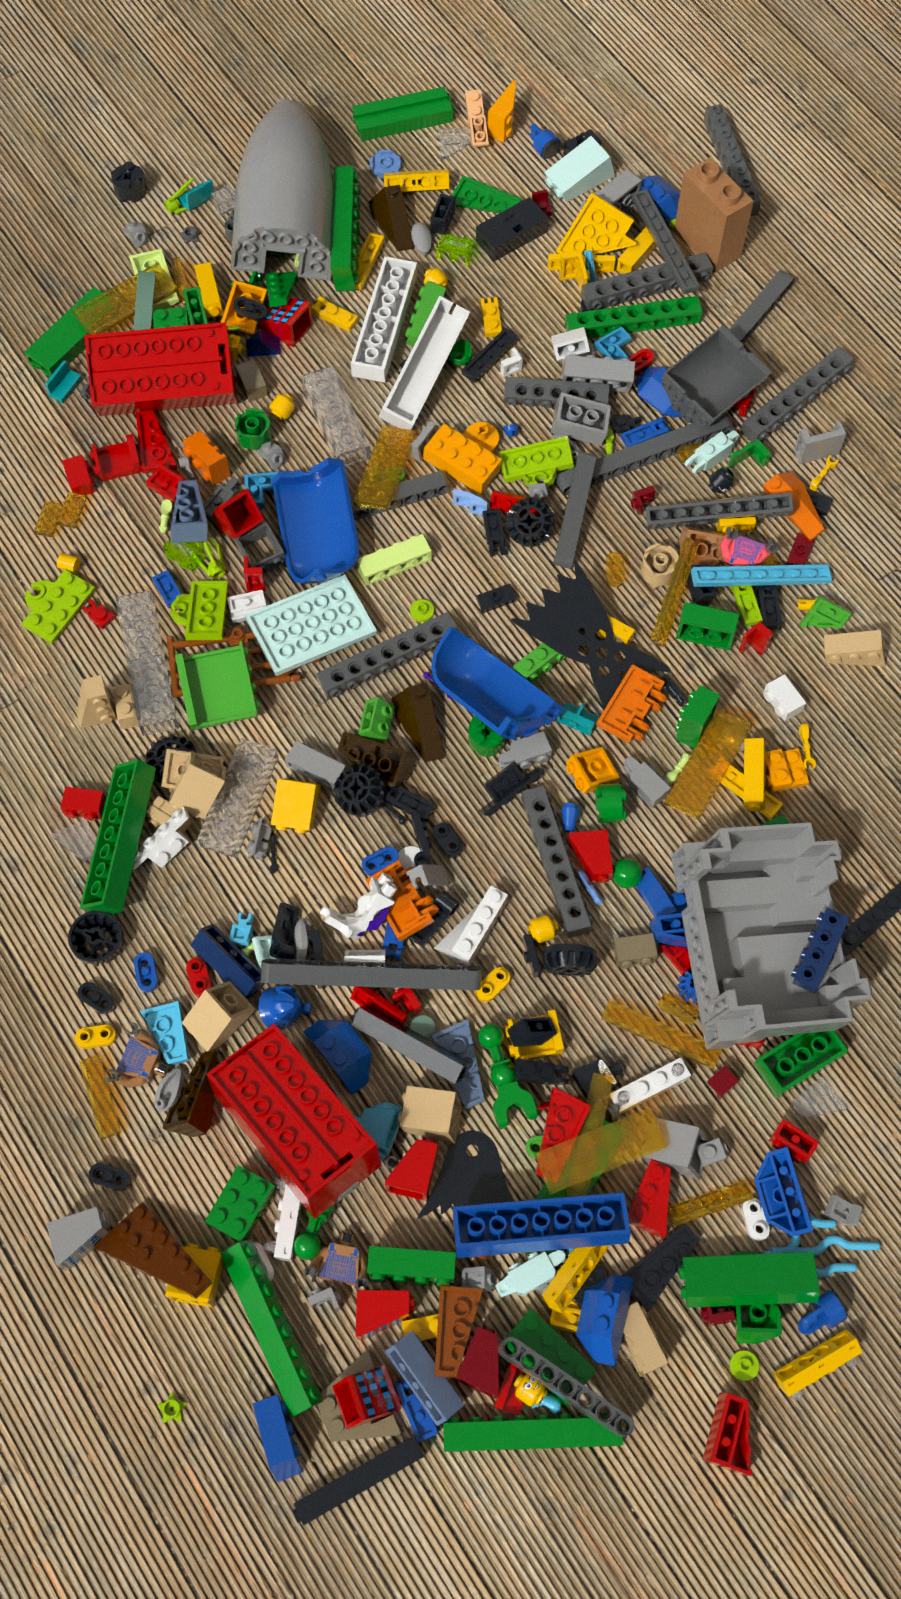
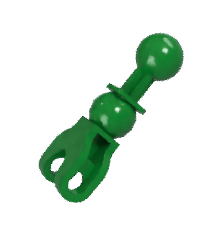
[478,1023,537,1130]
[294,1203,335,1260]

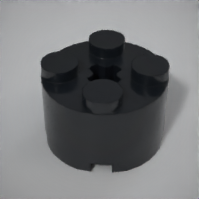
[111,161,147,203]

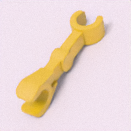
[809,455,839,491]
[799,724,816,770]

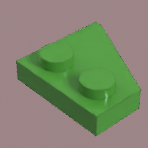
[800,595,851,629]

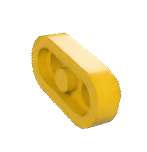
[476,967,510,1002]
[75,1025,117,1049]

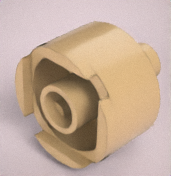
[641,544,679,587]

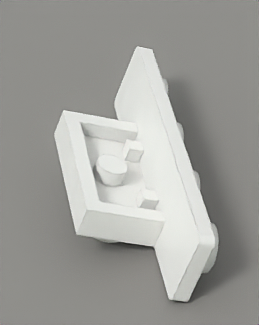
[133,807,189,870]

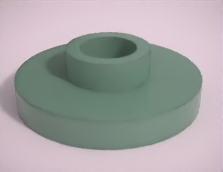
[409,1015,435,1039]

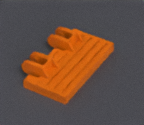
[596,664,667,743]
[365,860,438,941]

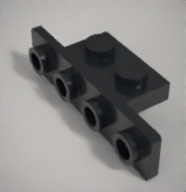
[478,763,545,816]

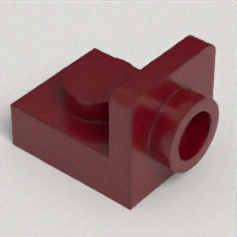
[531,189,552,216]
[630,485,656,515]
[700,1307,736,1326]

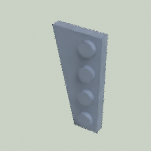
[431,1019,484,1110]

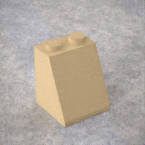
[169,751,226,819]
[182,981,256,1052]
[398,1086,463,1144]

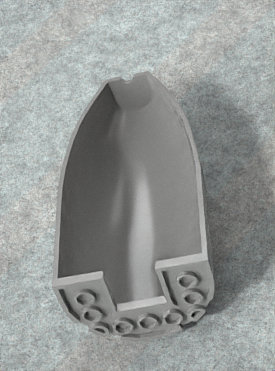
[230,99,333,281]

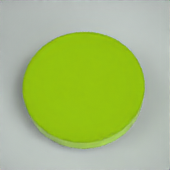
[410,599,434,622]
[729,1350,759,1381]

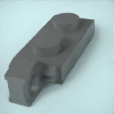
[203,477,240,520]

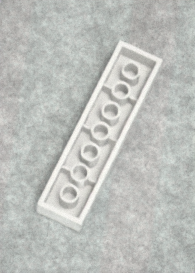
[351,256,417,383]

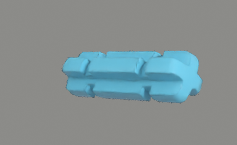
[583,250,597,283]

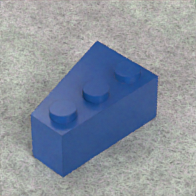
[649,913,687,948]
[252,1394,303,1482]

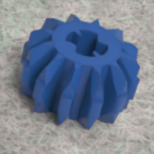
[677,971,697,1004]

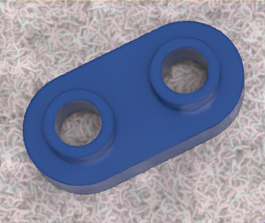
[362,847,399,876]
[134,952,158,993]

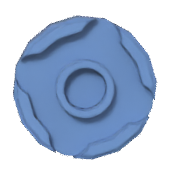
[369,150,402,178]

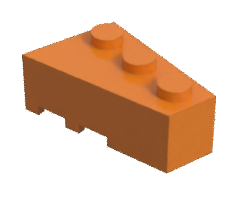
[182,430,231,486]

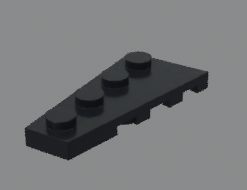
[622,1223,699,1312]

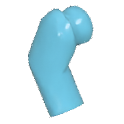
[532,1392,562,1414]

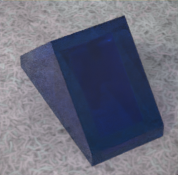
[246,329,281,357]

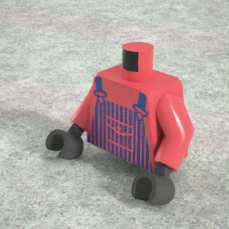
[720,527,779,566]

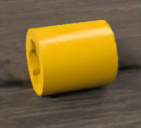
[57,553,81,573]

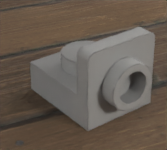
[462,1266,496,1292]

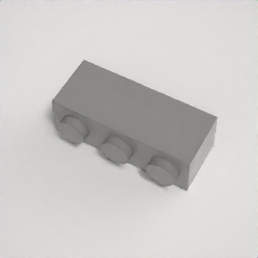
[285,741,346,790]

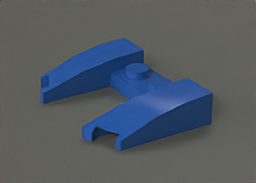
[636,866,688,917]

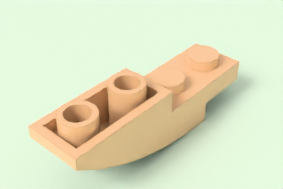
[465,90,489,147]

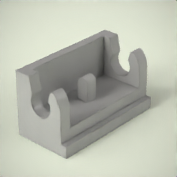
[406,864,450,889]

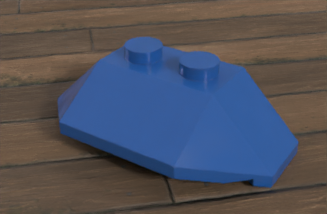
[639,175,680,227]
[636,366,683,417]
[303,1020,372,1095]
[754,1147,814,1237]
[576,1274,634,1367]

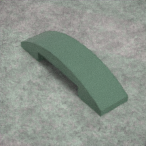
[134,271,156,330]

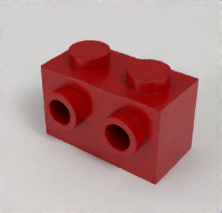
[768,1118,820,1164]

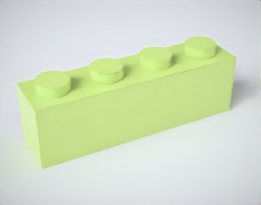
[356,534,432,586]

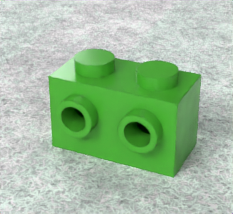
[358,697,395,742]

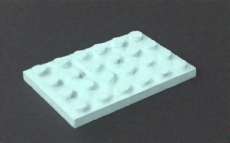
[245,574,377,676]

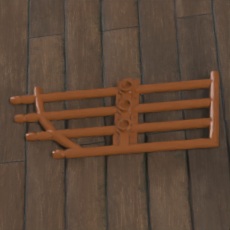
[166,627,321,697]

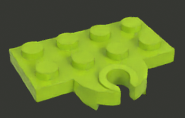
[499,436,574,487]
[21,569,95,645]
[170,581,229,640]

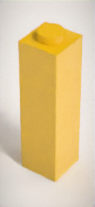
[617,227,657,274]
[194,262,223,318]
[744,738,766,811]

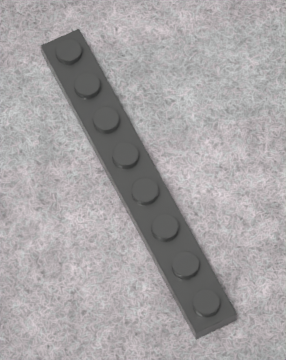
[631,189,700,295]

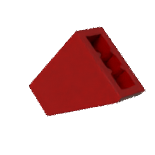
[568,830,613,883]

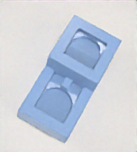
[453,489,488,515]

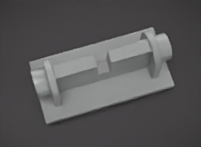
[246,818,272,860]

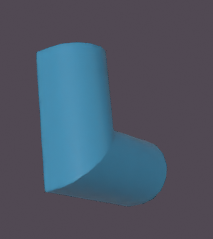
[594,326,632,360]
[244,471,279,510]

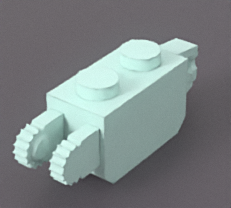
[685,430,739,474]
[495,1250,566,1298]

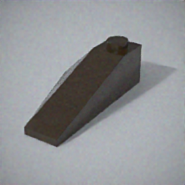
[369,185,414,252]
[391,683,444,762]
[338,731,417,788]
[162,1050,218,1137]

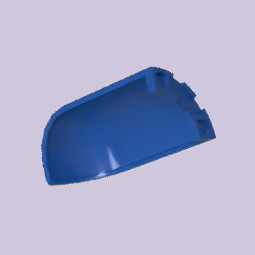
[272,458,359,584]
[431,627,564,739]

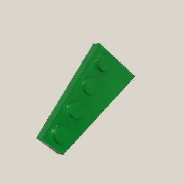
[452,176,521,213]
[265,271,299,307]

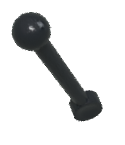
[381,804,406,825]
[269,835,277,874]

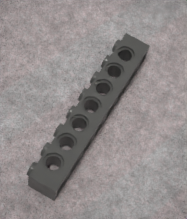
[704,104,761,217]
[580,252,713,310]
[740,346,854,443]
[646,493,793,530]
[316,612,458,699]
[521,786,593,938]

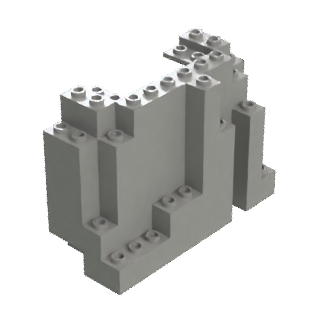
[671,822,872,1050]

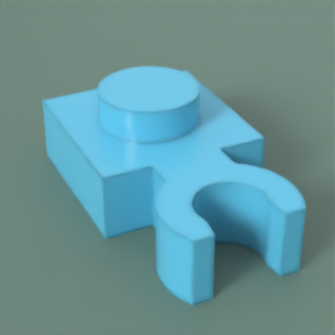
[229,912,254,946]

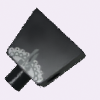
[571,1059,623,1108]

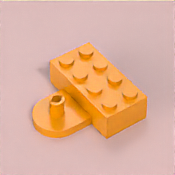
[423,422,502,495]

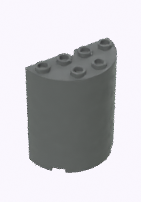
[661,325,772,427]

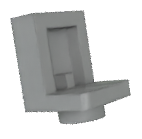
[122,222,150,248]
[257,441,287,470]
[528,479,549,499]
[695,1138,729,1167]
[824,1195,863,1226]
[307,1287,342,1311]

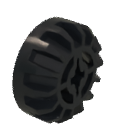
[506,497,555,547]
[146,734,197,784]
[333,764,386,817]
[68,911,124,966]
[542,943,597,978]

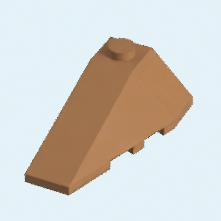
[679,525,726,566]

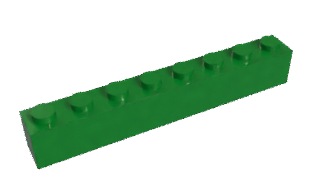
[220,1239,323,1418]
[443,1413,623,1452]

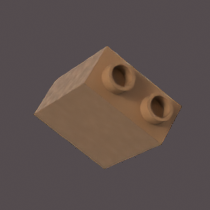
[674,158,753,273]

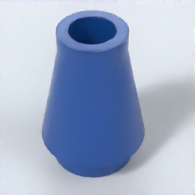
[561,803,580,832]

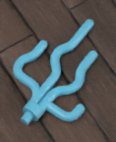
[762,1214,881,1278]

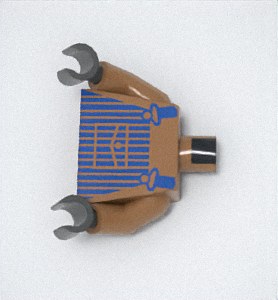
[104,1022,169,1088]
[303,1233,369,1291]

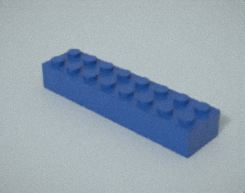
[453,1192,631,1258]

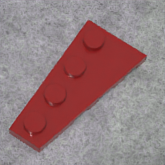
[136,410,178,474]
[535,1087,591,1183]

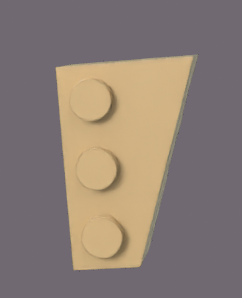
[824,630,886,667]
[76,675,117,729]
[622,1302,668,1377]

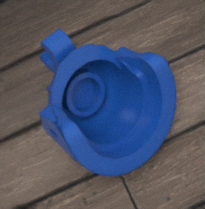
[258,986,311,1030]

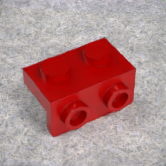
[145,462,185,503]

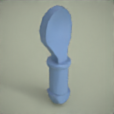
[576,869,603,904]

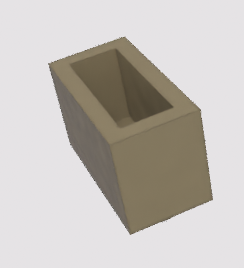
[235,359,269,402]
[612,933,658,969]

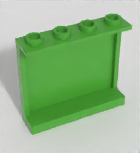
[175,641,260,731]

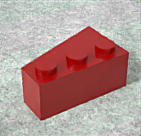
[628,1159,671,1239]

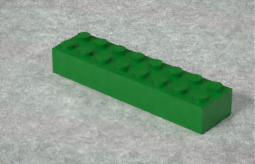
[330,165,361,292]
[79,759,156,914]

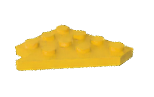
[556,192,637,255]

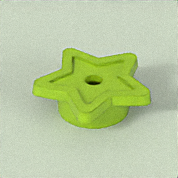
[158,1393,186,1423]

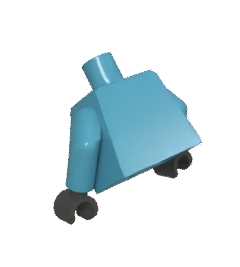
[354,1102,403,1169]

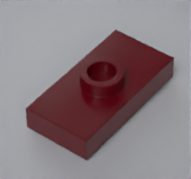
[786,533,814,565]

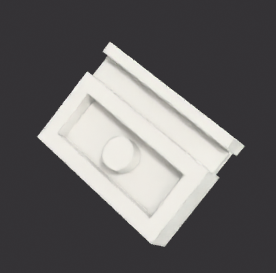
[227,590,266,623]

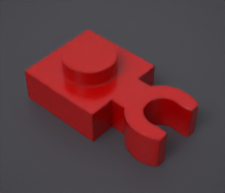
[82,599,115,630]

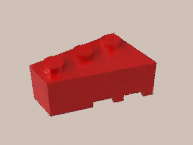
[702,1393,752,1476]

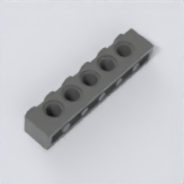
[504,377,609,408]

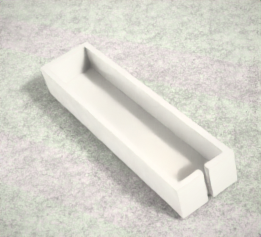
[379,296,470,433]

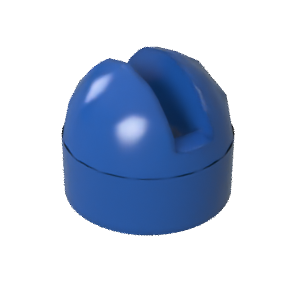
[504,423,518,437]

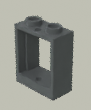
[234,520,286,574]

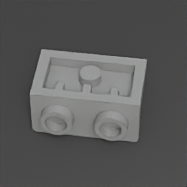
[406,421,438,462]

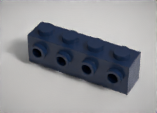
[791,907,850,994]
[190,924,263,998]

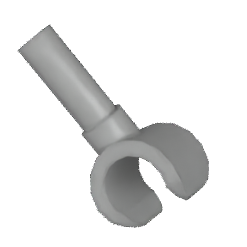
[178,457,196,480]

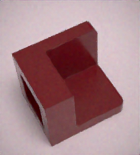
[707,1066,739,1101]

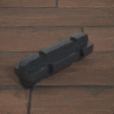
[660,674,688,707]

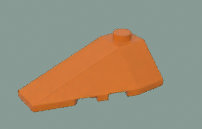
[763,472,824,541]

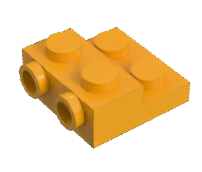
[566,747,620,794]
[765,748,809,793]

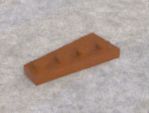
[434,1286,483,1378]

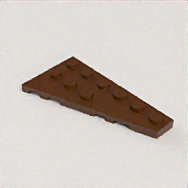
[93,1202,213,1299]

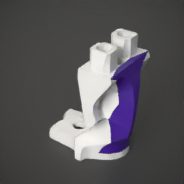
[320,873,397,939]

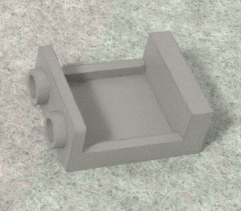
[794,420,847,464]

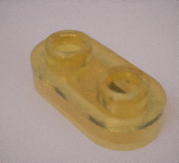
[605,552,625,587]

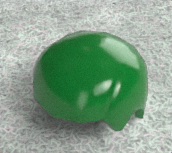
[447,340,473,366]
[613,858,642,888]

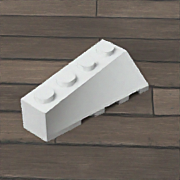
[434,886,508,966]

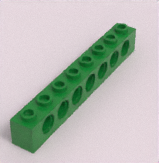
[565,296,702,339]

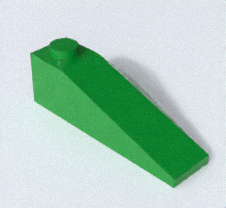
[733,1251,782,1344]

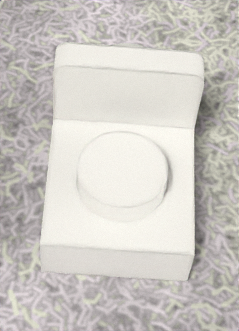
[501,347,523,377]

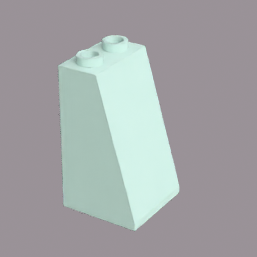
[544,136,615,202]

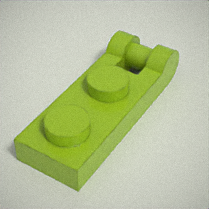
[730,586,763,627]

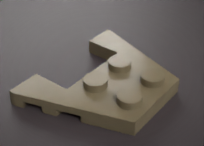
[317,1351,401,1442]

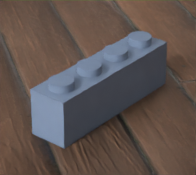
[385,1331,464,1426]

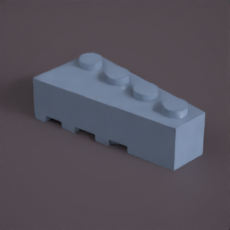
[171,480,207,543]

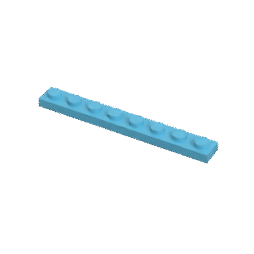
[691,564,832,587]

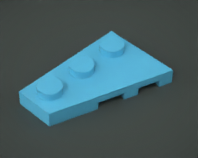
[140,1001,190,1066]

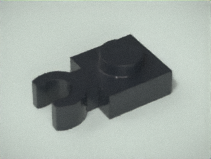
[611,415,642,433]

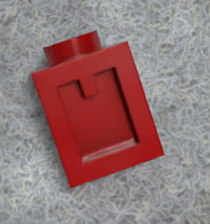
[392,988,422,1015]

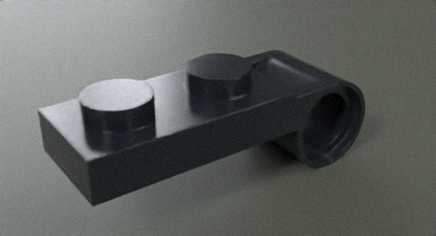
[411,814,432,867]
[409,890,460,948]
[269,902,300,960]

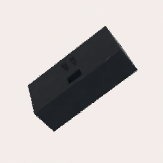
[476,197,549,261]

